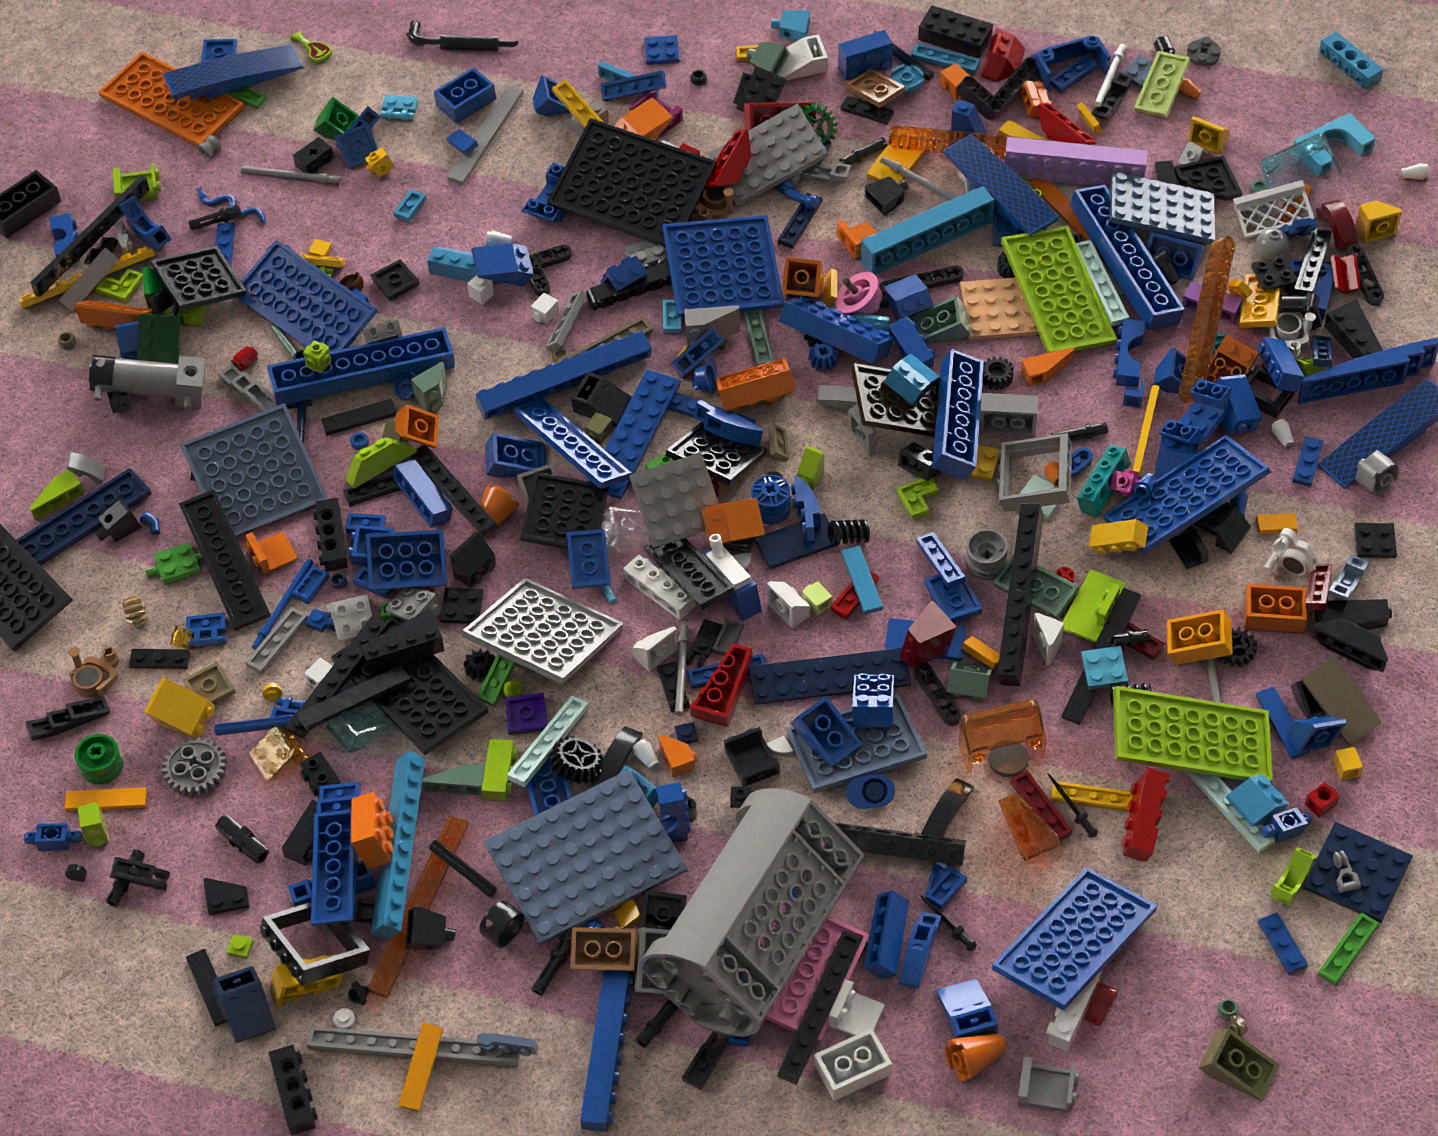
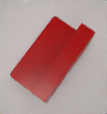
[1331,254,1361,294]

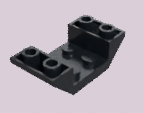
[1193,502,1251,554]

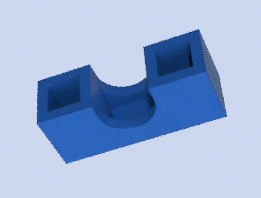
[50,213,80,262]

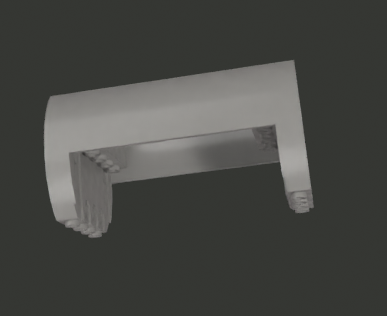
[639,788,864,1036]

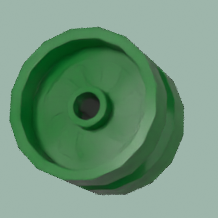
[74,734,124,785]

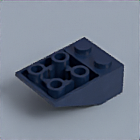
[212,966,276,1043]

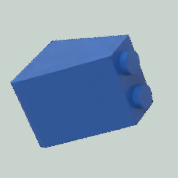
[1216,374,1263,435]

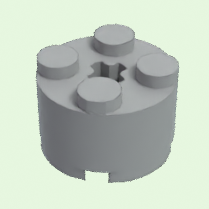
[1355,450,1400,496]

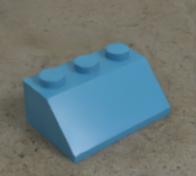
[427,246,477,282]

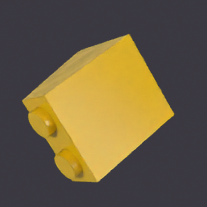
[144,677,215,740]

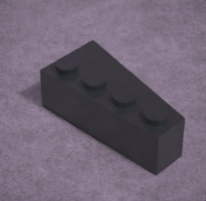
[1324,299,1383,359]

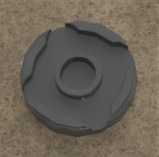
[988,740,1029,777]

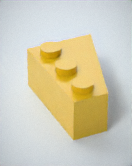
[269,954,343,1009]

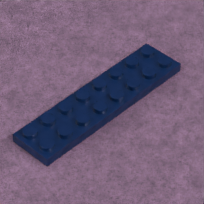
[16,468,152,566]
[749,648,911,705]

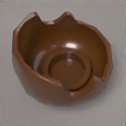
[339,272,364,292]

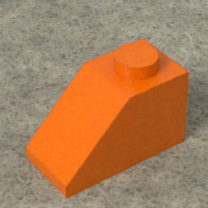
[658,735,697,777]

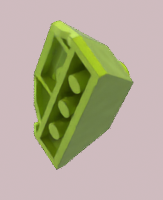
[346,437,417,489]

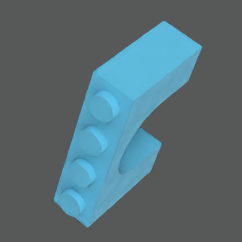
[1293,113,1376,177]

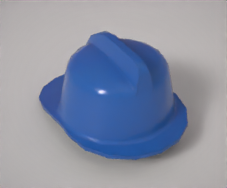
[692,354,717,394]
[846,774,895,809]

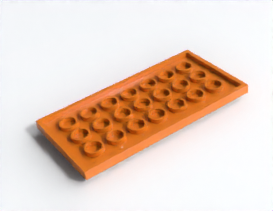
[98,52,245,147]

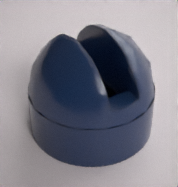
[330,572,347,589]

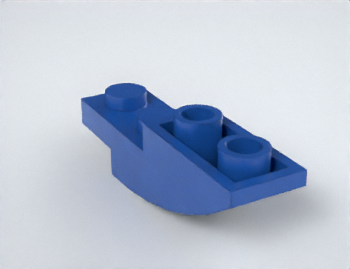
[693,400,764,446]
[791,475,821,541]
[899,911,942,989]

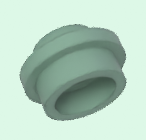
[1217,999,1239,1020]

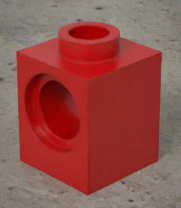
[1305,782,1339,818]

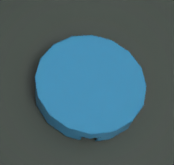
[890,65,924,93]

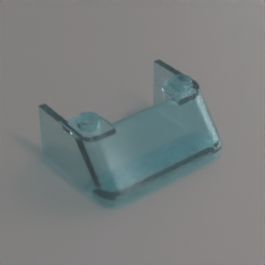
[1260,133,1341,189]

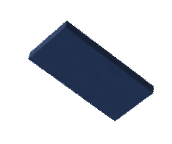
[755,513,840,570]

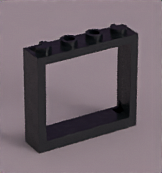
[260,902,370,986]

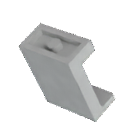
[1018,1056,1079,1113]

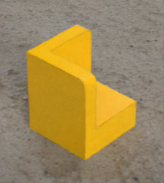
[1333,747,1363,780]

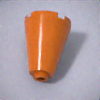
[471,484,520,537]
[945,1033,1007,1082]

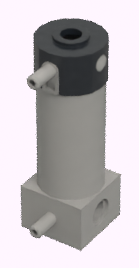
[89,355,205,410]

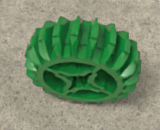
[801,103,838,146]

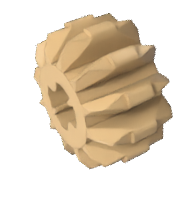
[122,595,149,628]

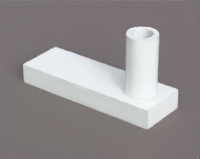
[706,534,752,590]

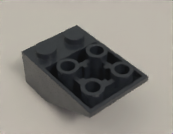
[571,372,632,427]

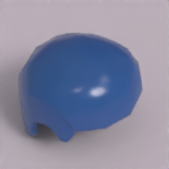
[392,371,417,400]

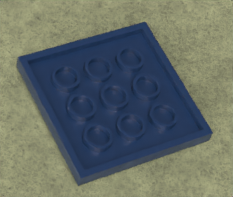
[1303,822,1413,923]

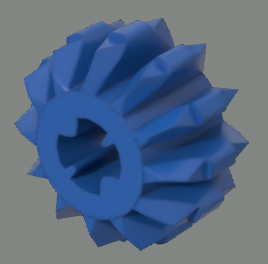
[808,342,839,372]

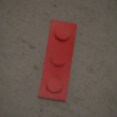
[831,571,879,620]

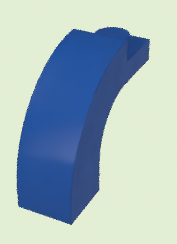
[118,196,172,249]

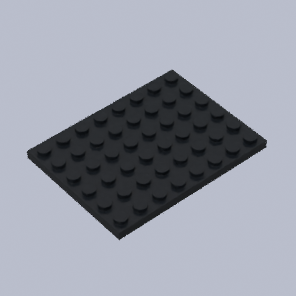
[547,118,717,247]

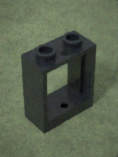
[1246,365,1295,418]

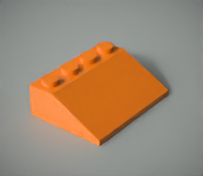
[715,358,796,412]

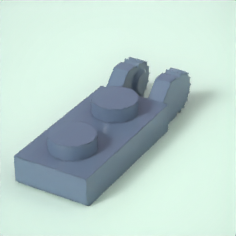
[477,1032,539,1056]

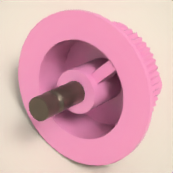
[835,272,882,316]

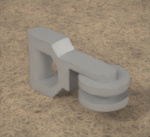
[1333,851,1361,893]

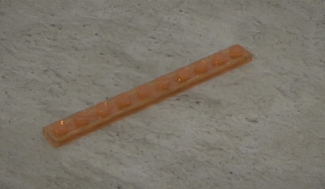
[368,815,469,998]

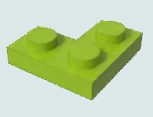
[95,269,144,303]
[896,478,938,520]

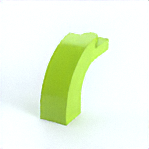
[1270,847,1317,906]

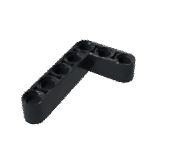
[956,57,1038,120]

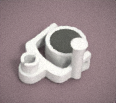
[1267,312,1316,359]
[1261,528,1319,576]

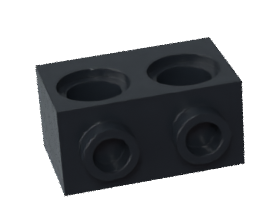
[898,442,941,481]

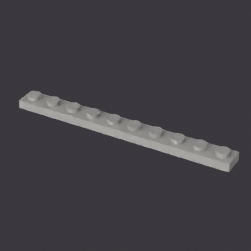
[307,1026,520,1067]

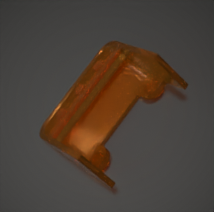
[958,699,1046,773]

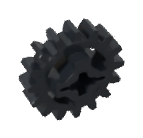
[1218,627,1258,667]

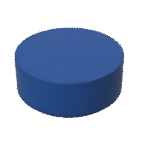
[350,432,369,450]

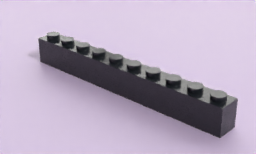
[997,504,1044,686]

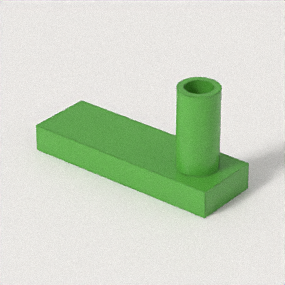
[477,654,521,705]

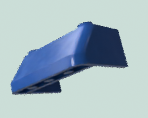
[1030,35,1111,92]

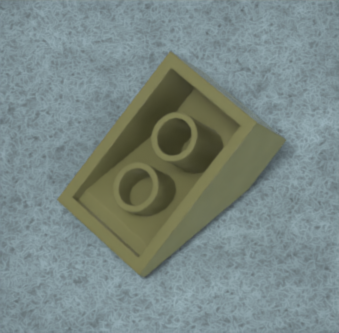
[1198,1028,1280,1101]

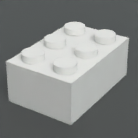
[814,1028,892,1101]

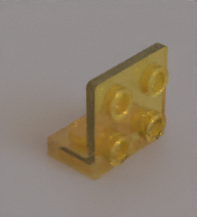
[249,726,308,781]

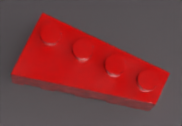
[689,643,753,727]

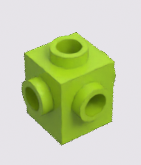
[303,340,331,373]

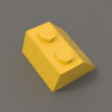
[1188,117,1230,154]
[1355,201,1402,243]

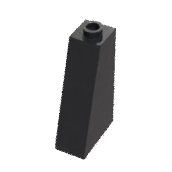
[1314,599,1392,630]

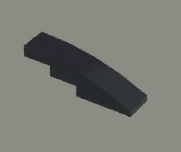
[26,696,110,741]

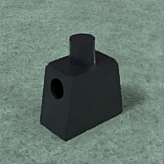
[865,177,909,216]
[94,499,142,542]
[405,905,456,950]

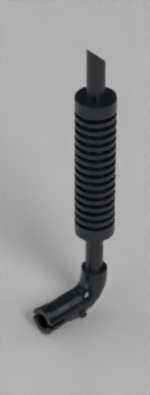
[406,20,519,51]

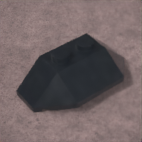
[1311,618,1388,673]

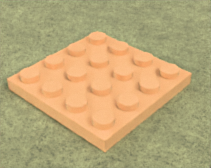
[960,278,1039,340]

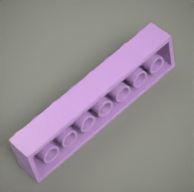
[1005,137,1147,187]

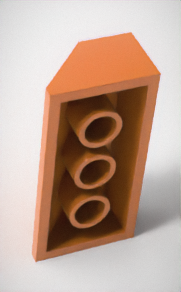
[75,301,154,330]

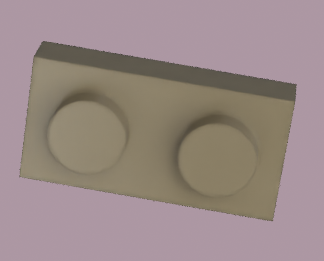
[768,423,790,462]

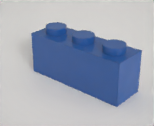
[888,316,935,368]

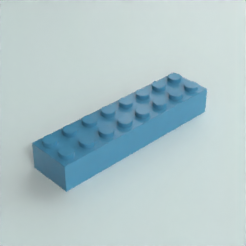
[861,186,994,275]

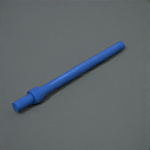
[252,559,313,650]

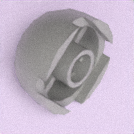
[1254,228,1291,260]

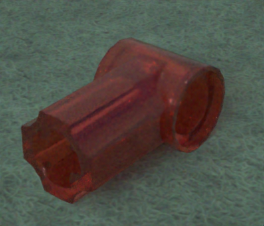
[1084,982,1119,1026]

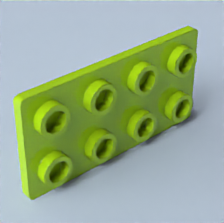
[1062,569,1126,643]

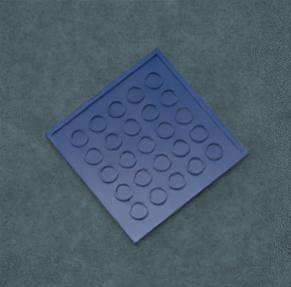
[662,215,784,318]

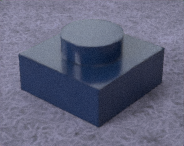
[674,722,698,744]

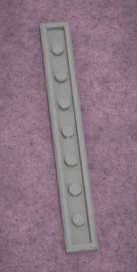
[447,85,523,185]

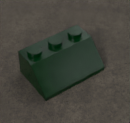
[137,314,180,364]

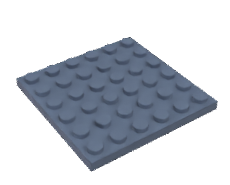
[180,403,328,538]

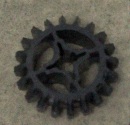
[550,735,603,785]

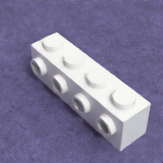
[623,555,696,620]
[1046,971,1102,1052]

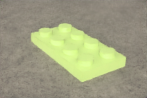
[1134,51,1191,118]

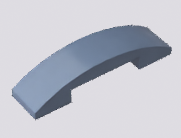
[1328,554,1369,601]

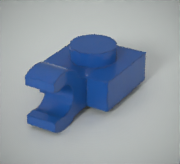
[305,608,336,632]

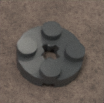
[1187,37,1221,66]

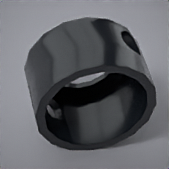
[479,901,525,948]

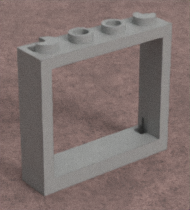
[997,433,1072,512]

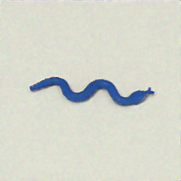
[196,187,266,224]

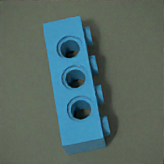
[1319,31,1383,89]

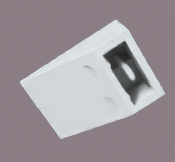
[779,34,828,80]

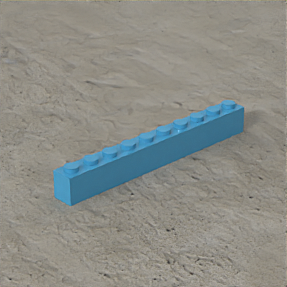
[370,750,425,941]

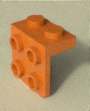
[836,220,877,259]
[245,532,298,575]

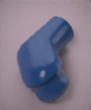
[139,512,160,535]

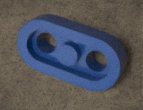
[1071,448,1093,478]

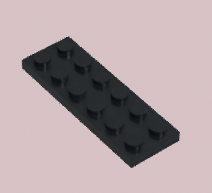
[644,538,735,610]

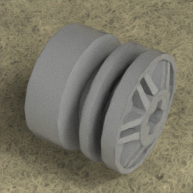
[967,529,1007,580]

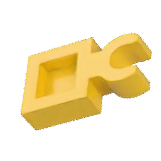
[1221,280,1253,298]

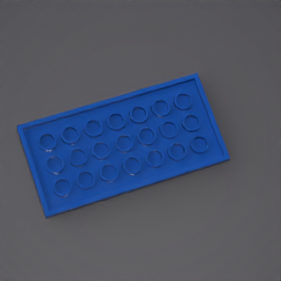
[237,240,378,352]
[1103,435,1271,555]
[992,867,1157,1011]

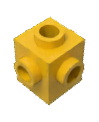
[365,147,396,178]

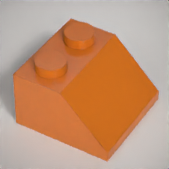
[395,404,439,449]

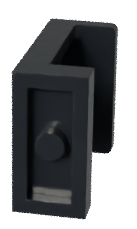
[724,727,780,787]

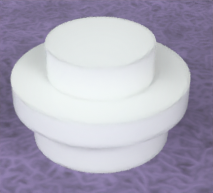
[333,1008,355,1029]

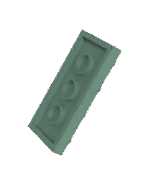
[993,555,1080,619]

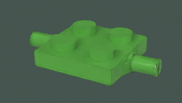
[145,542,203,585]

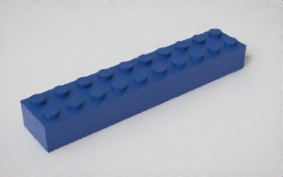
[1069,185,1185,330]
[267,327,455,406]

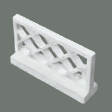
[1233,180,1315,239]

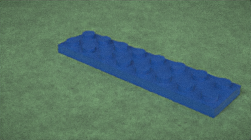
[589,369,681,500]
[513,398,631,489]

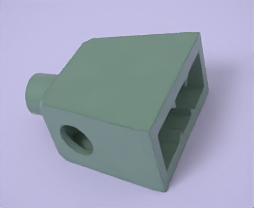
[747,42,790,75]

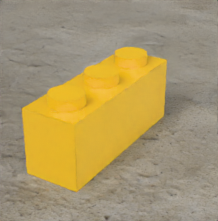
[1089,519,1148,555]

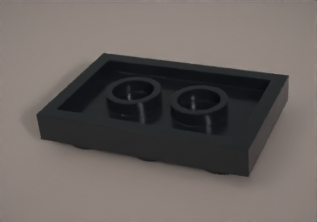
[736,66,787,112]

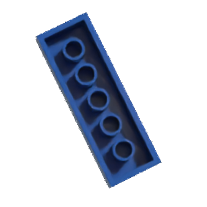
[779,295,894,364]

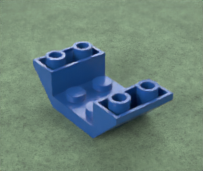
[522,162,567,222]
[1159,379,1231,444]

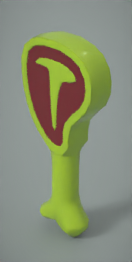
[290,31,332,63]

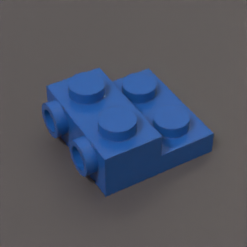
[348,525,394,566]

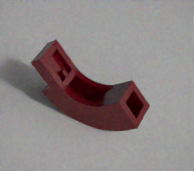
[1315,200,1359,250]

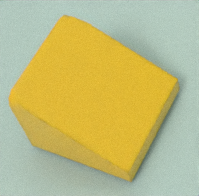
[614,899,641,928]

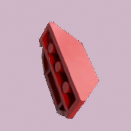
[981,28,1025,82]
[1037,103,1097,145]
[706,129,752,188]

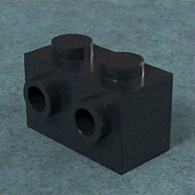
[299,751,341,797]

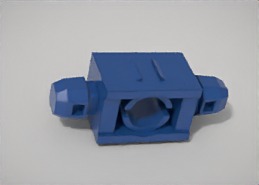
[1261,808,1313,843]
[24,823,83,851]

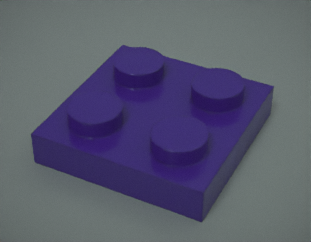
[505,693,548,735]

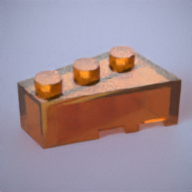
[998,792,1062,861]

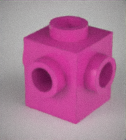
[1110,469,1142,498]

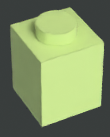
[803,581,832,616]

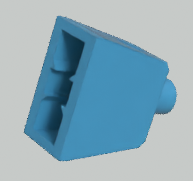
[771,10,810,42]

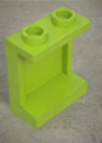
[113,163,161,201]

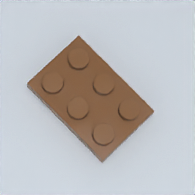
[846,68,906,108]

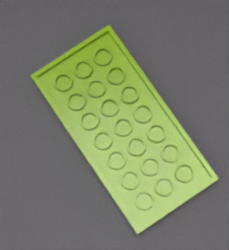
[1001,226,1117,353]
[1113,686,1273,783]

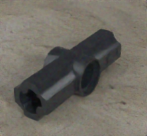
[215,815,270,864]

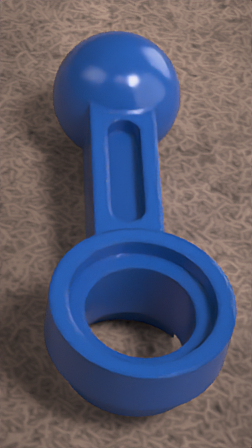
[778,180,819,209]

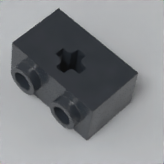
[293,137,334,174]

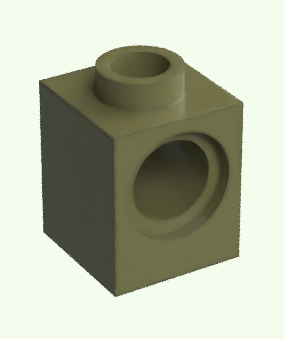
[584,412,613,444]

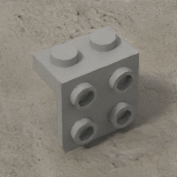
[385,587,442,621]

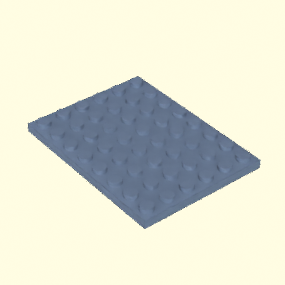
[483,769,687,946]

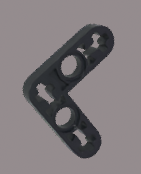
[529,245,572,296]

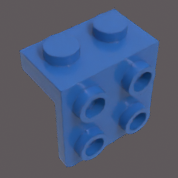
[600,255,648,292]

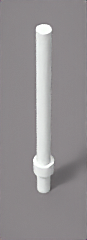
[1094,44,1125,107]

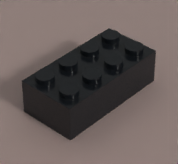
[918,5,993,59]
[0,170,62,238]

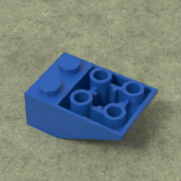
[852,673,894,727]
[936,979,999,1039]

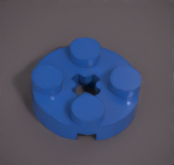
[1280,218,1317,239]

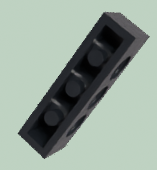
[313,498,348,572]
[268,1045,318,1136]

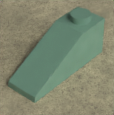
[422,763,485,795]

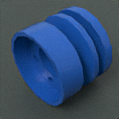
[751,475,791,525]

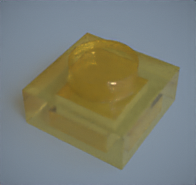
[170,626,193,649]

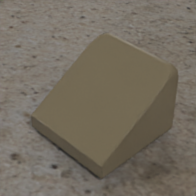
[382,420,402,441]

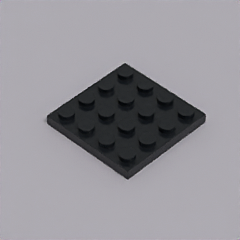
[151,246,246,311]
[665,422,768,486]
[520,472,609,549]

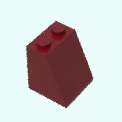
[900,601,957,669]

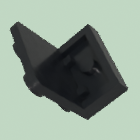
[1251,255,1297,296]

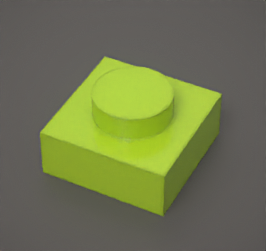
[226,934,254,959]

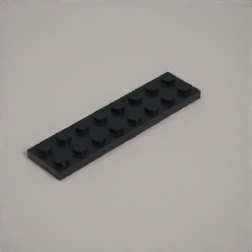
[179,490,271,631]

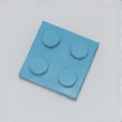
[1081,646,1128,690]

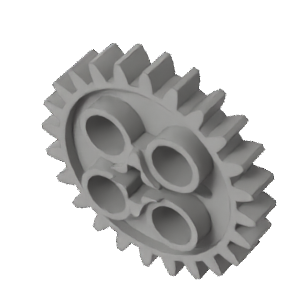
[161,736,228,797]

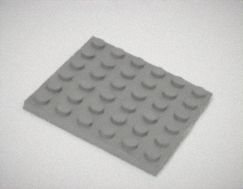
[462,578,623,684]

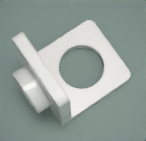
[1178,141,1208,164]

